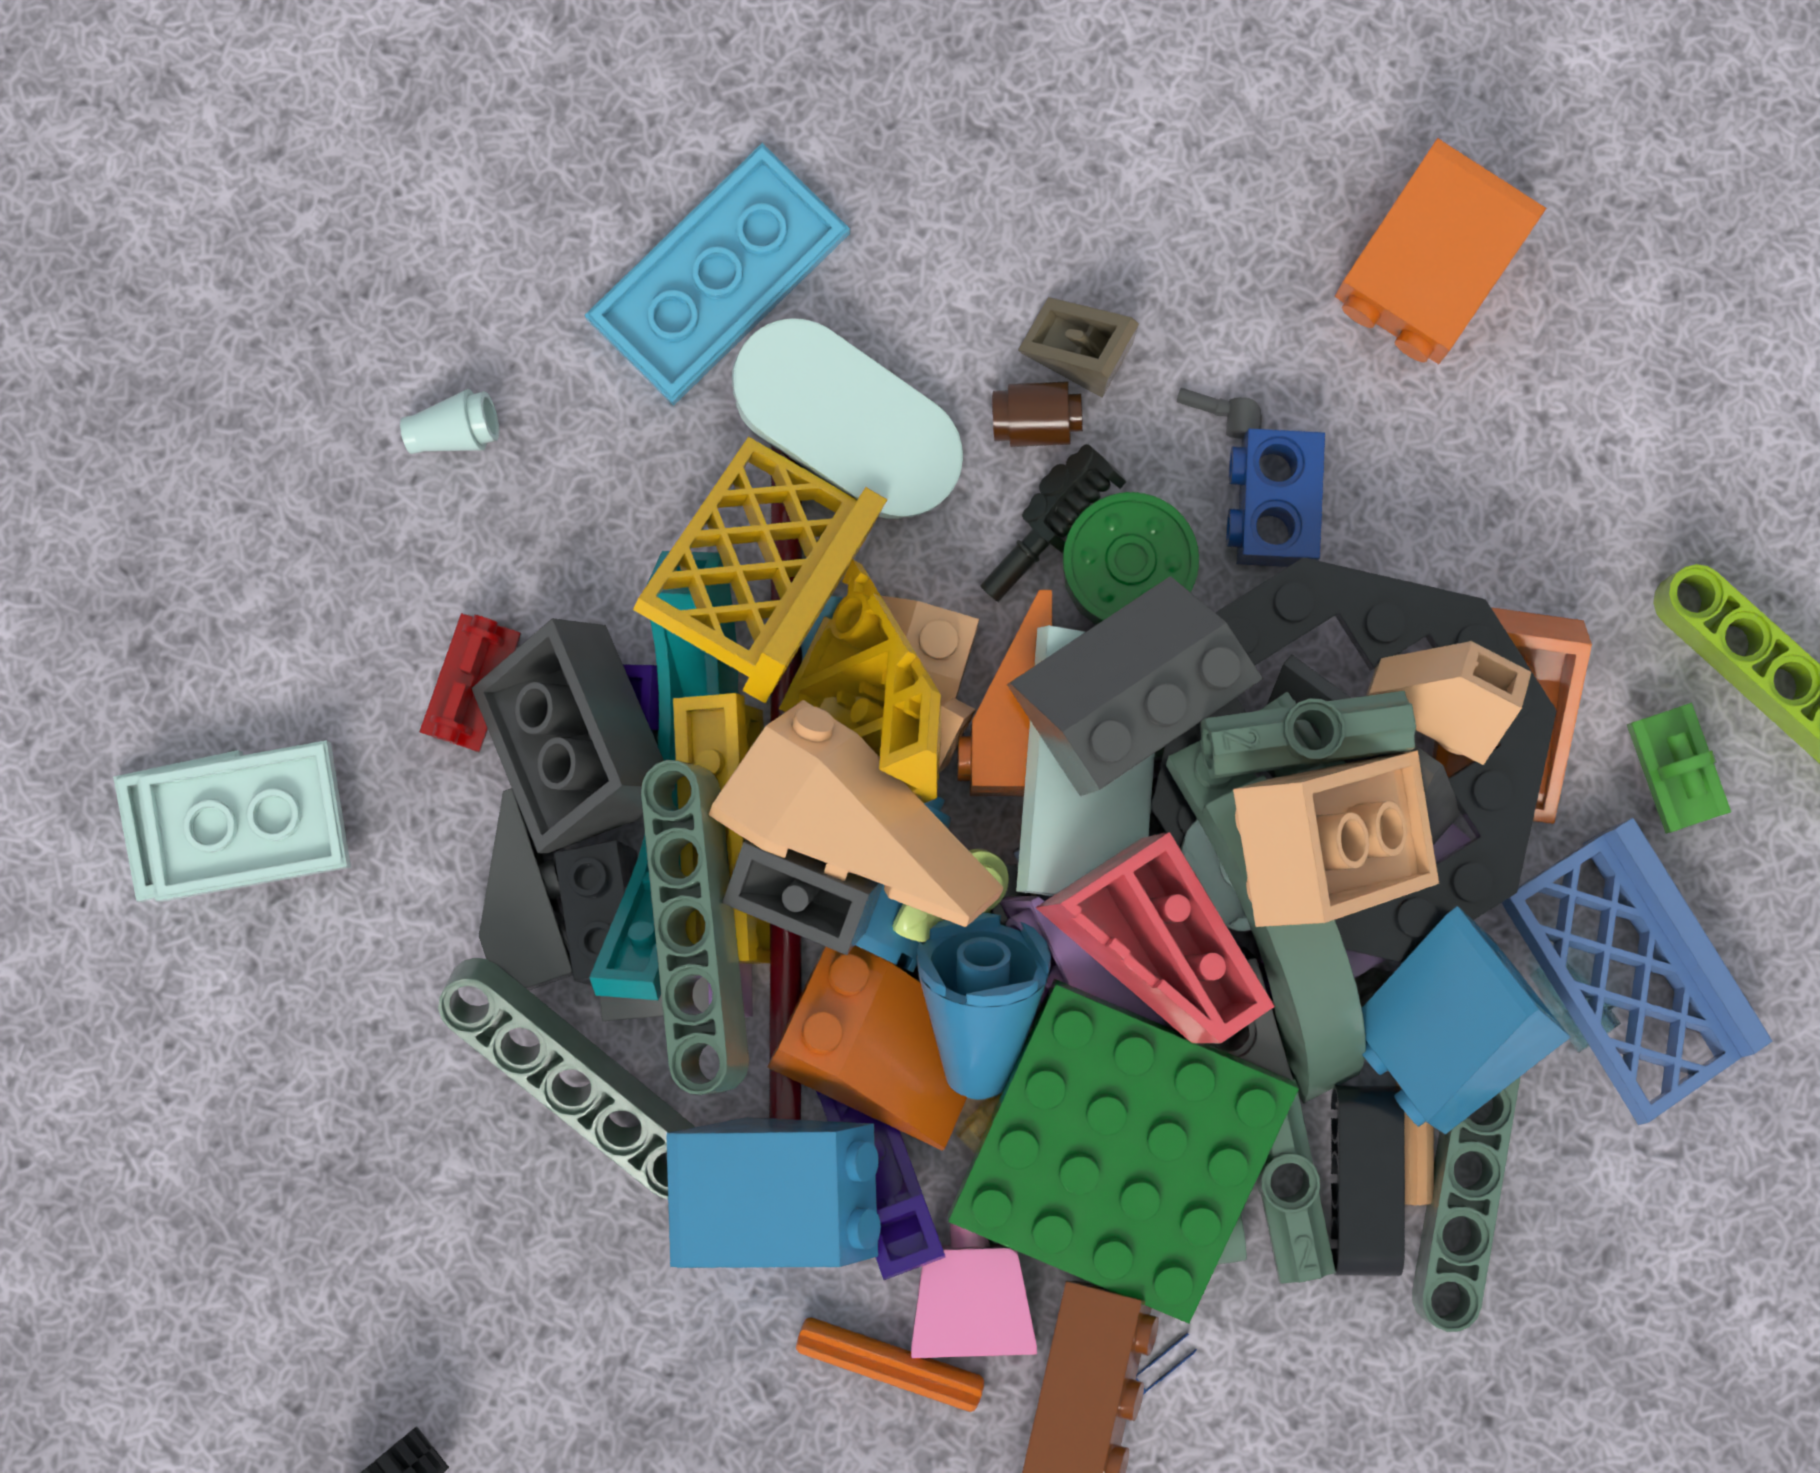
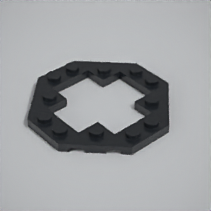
[1150,557,1557,963]

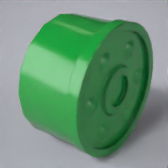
[1063,492,1199,625]

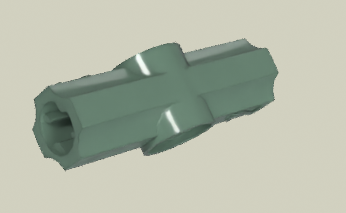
[1200,691,1416,779]
[1255,1078,1336,1284]

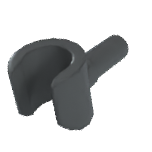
[1177,387,1262,439]

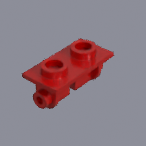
[419,613,522,752]

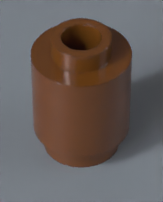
[992,381,1083,447]

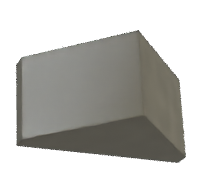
[1018,297,1139,398]

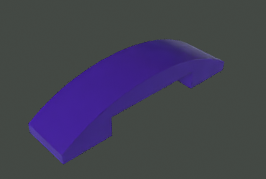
[816,1091,946,1280]

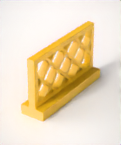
[633,436,888,703]
[673,693,770,964]

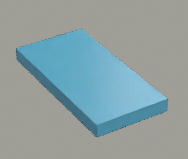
[584,143,850,406]

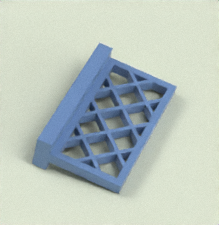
[1502,818,1773,1125]

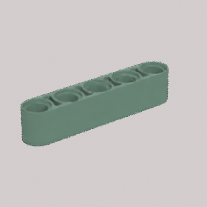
[641,760,749,1095]
[438,958,695,1199]
[1412,1076,1521,1332]

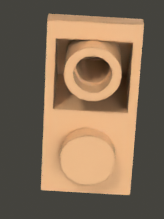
[1366,641,1531,765]

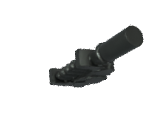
[980,444,1127,602]

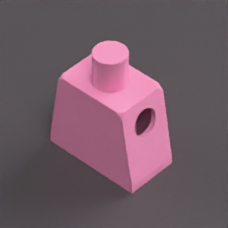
[911,1207,1037,1358]

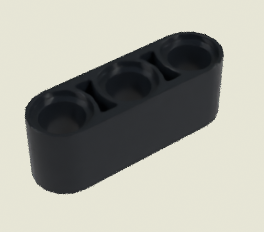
[1331,1085,1405,1277]

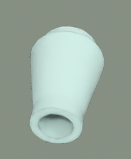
[400,389,499,454]

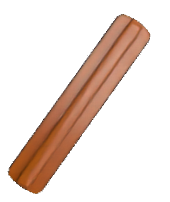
[796,1317,984,1412]

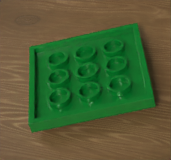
[948,978,1299,1324]

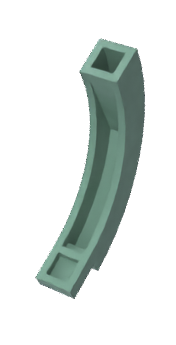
[1166,740,1366,1103]

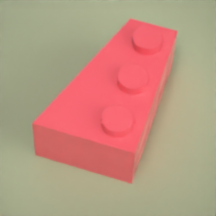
[1035,832,1275,1043]

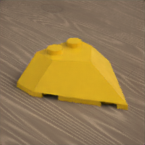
[779,559,941,803]

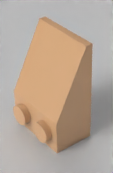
[1233,750,1439,927]

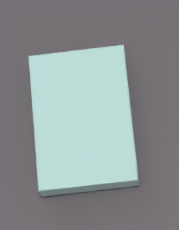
[136,740,351,902]

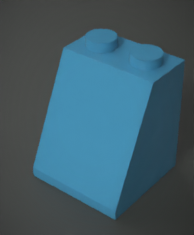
[1361,906,1571,1134]
[666,1117,881,1268]

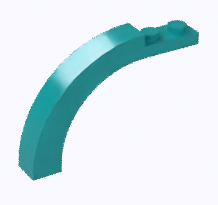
[589,551,739,1000]

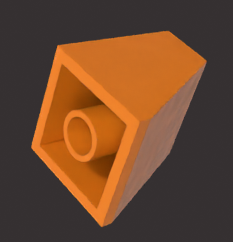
[1334,138,1547,364]

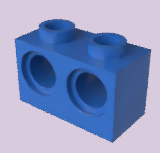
[1226,428,1325,567]

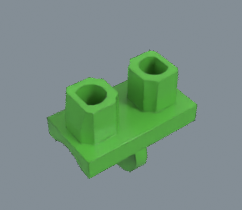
[1627,703,1731,834]

